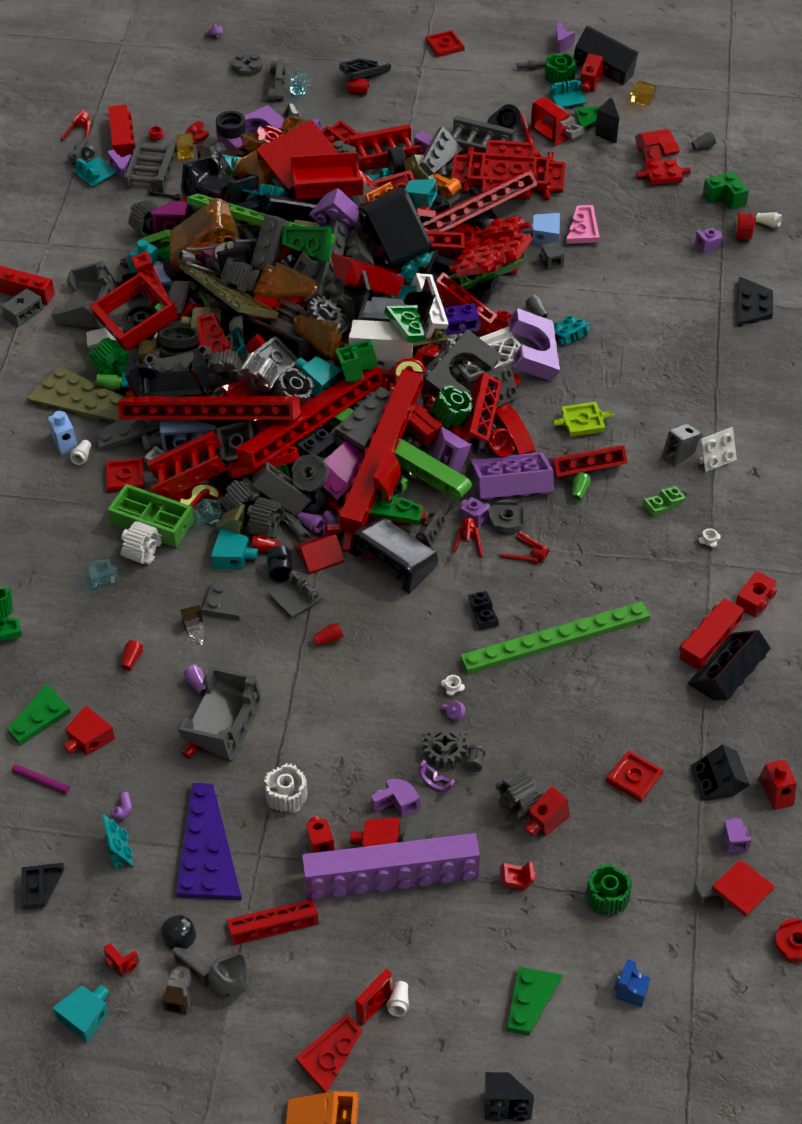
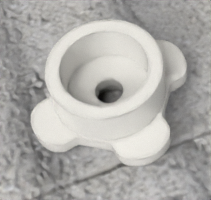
[699,529,721,548]
[441,675,465,696]

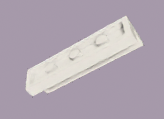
[410,273,449,338]

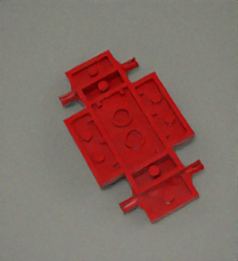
[451,140,566,200]
[449,216,532,277]

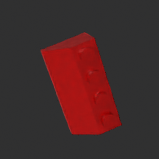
[331,253,405,298]

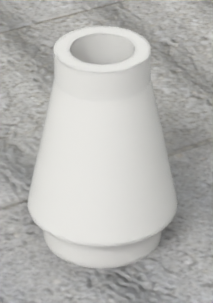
[756,212,782,229]
[70,440,91,465]
[387,981,409,1017]

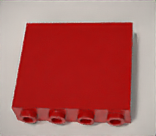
[256,120,338,198]
[291,152,364,200]

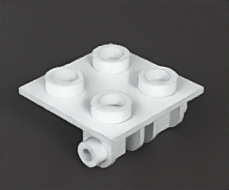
[698,427,737,472]

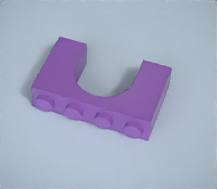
[216,105,290,158]
[509,308,560,381]

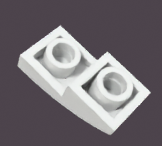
[86,327,124,350]

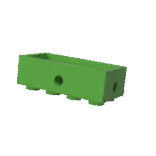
[107,484,194,548]

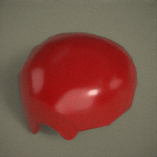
[487,428,515,458]

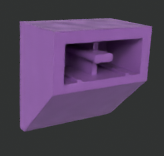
[310,188,359,229]
[431,427,471,473]

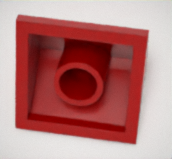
[294,534,344,575]

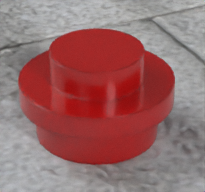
[148,126,164,140]

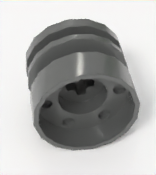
[266,298,310,337]

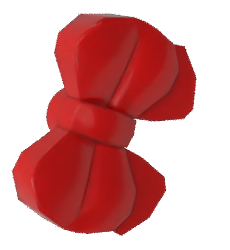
[186,121,209,144]

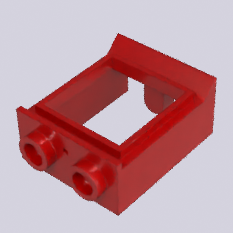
[531,97,570,147]

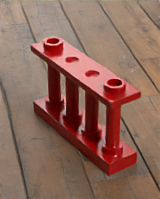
[349,124,421,171]
[147,431,227,498]

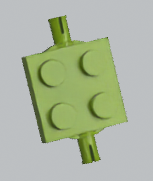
[552,402,614,437]

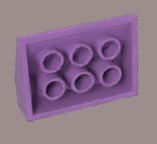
[471,452,554,500]

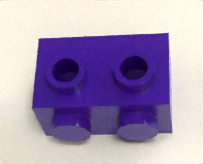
[443,303,479,335]

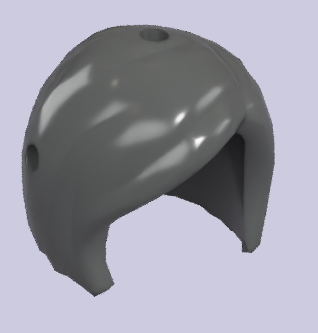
[208,952,249,997]

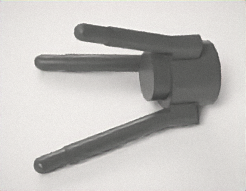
[177,246,219,276]

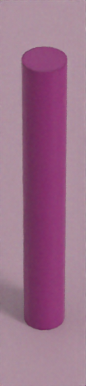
[12,764,70,794]

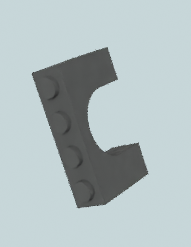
[423,329,502,396]

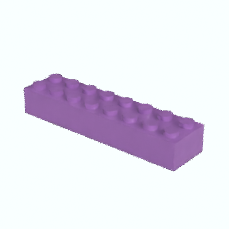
[302,833,480,900]

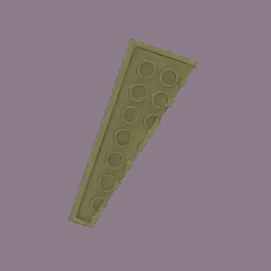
[179,264,279,320]
[27,366,124,424]

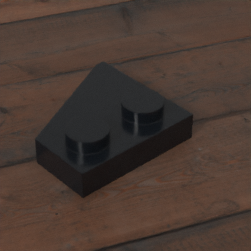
[21,863,65,910]

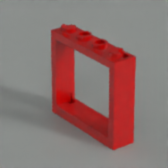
[90,272,179,352]

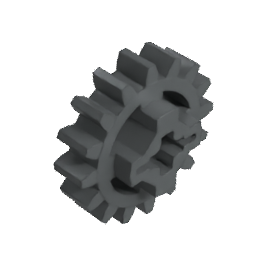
[306,296,344,332]
[423,725,467,768]

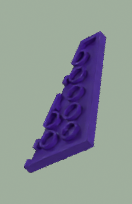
[176,783,242,900]

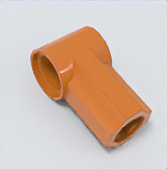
[433,173,462,199]

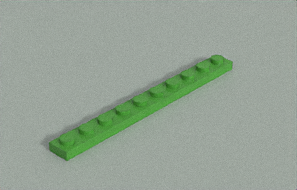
[187,194,336,244]
[460,601,650,675]

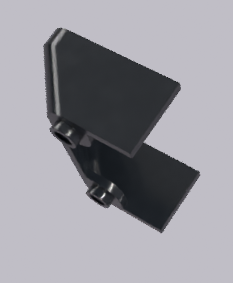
[425,250,499,304]
[355,271,435,329]
[125,348,210,397]

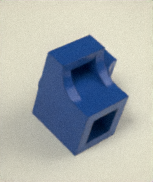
[614,959,651,1007]

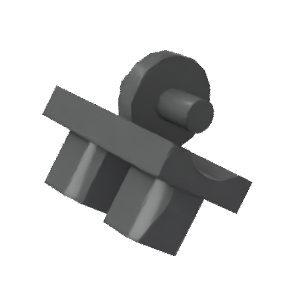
[67,137,96,164]

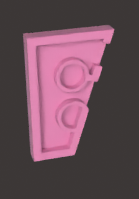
[566,205,600,244]

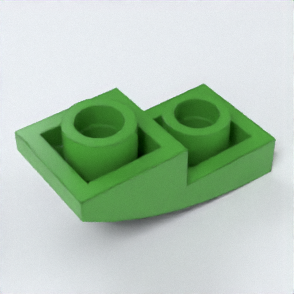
[642,486,686,516]

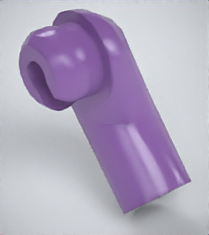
[322,511,336,535]
[112,792,132,820]

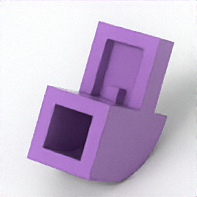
[371,779,420,818]

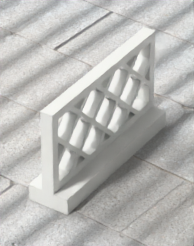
[456,327,521,382]

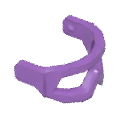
[418,760,455,792]

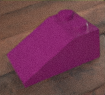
[310,440,364,503]

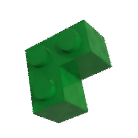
[703,171,749,209]
[335,340,378,383]

